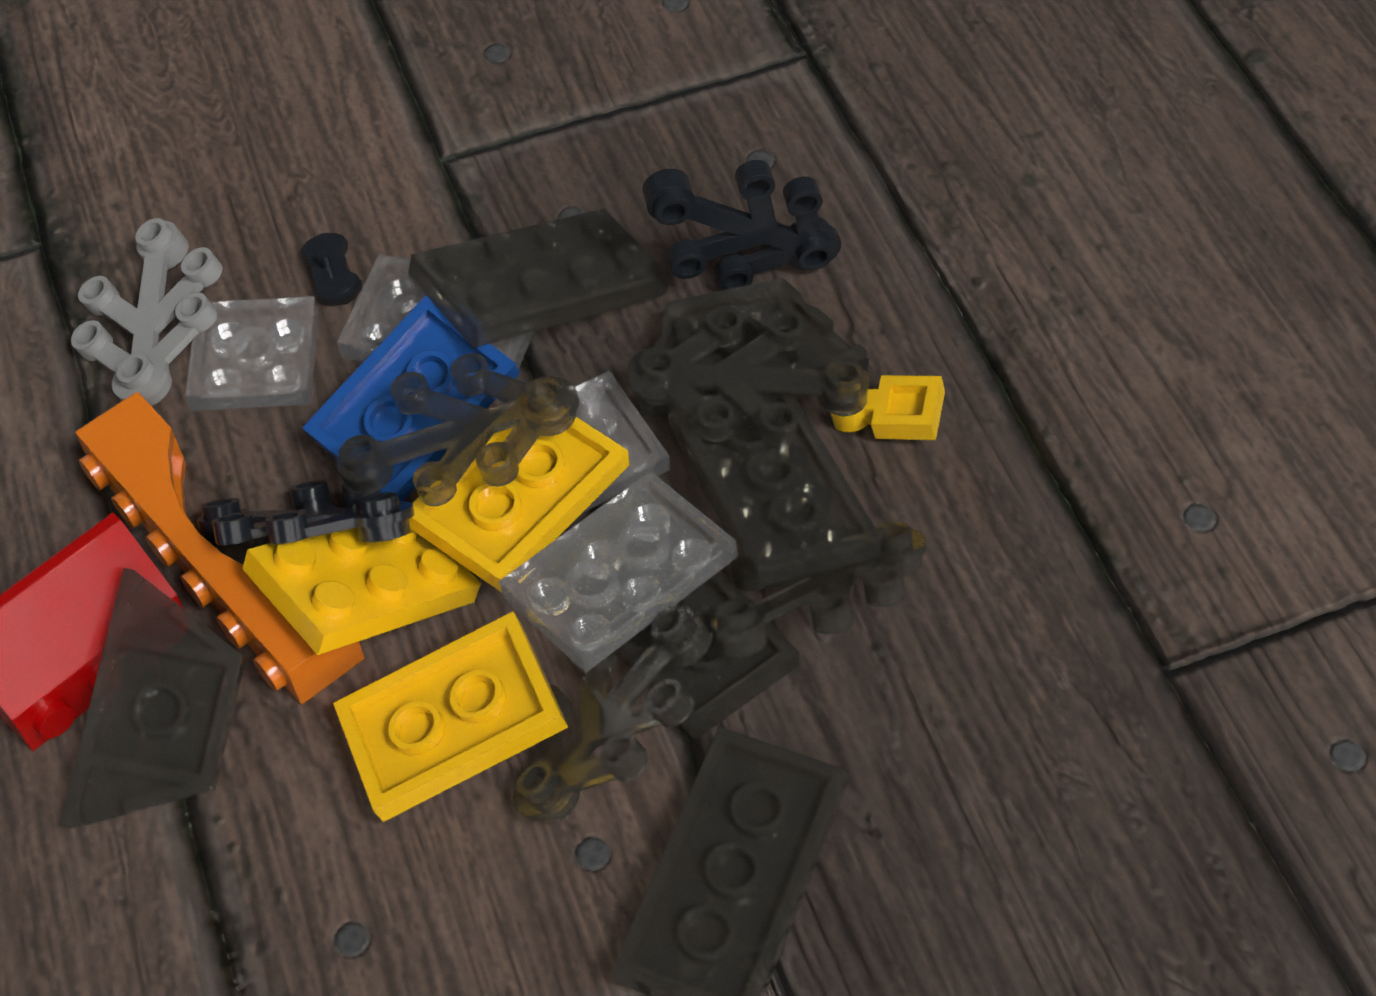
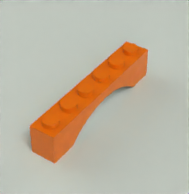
[75,391,365,705]

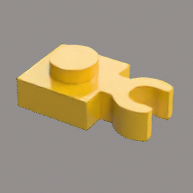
[831,375,945,440]

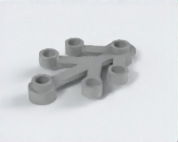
[71,218,223,406]

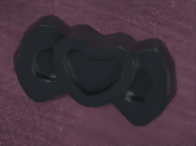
[301,233,362,306]

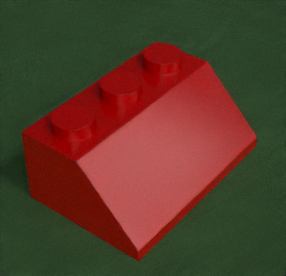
[0,512,192,752]

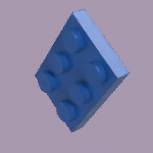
[302,294,520,501]

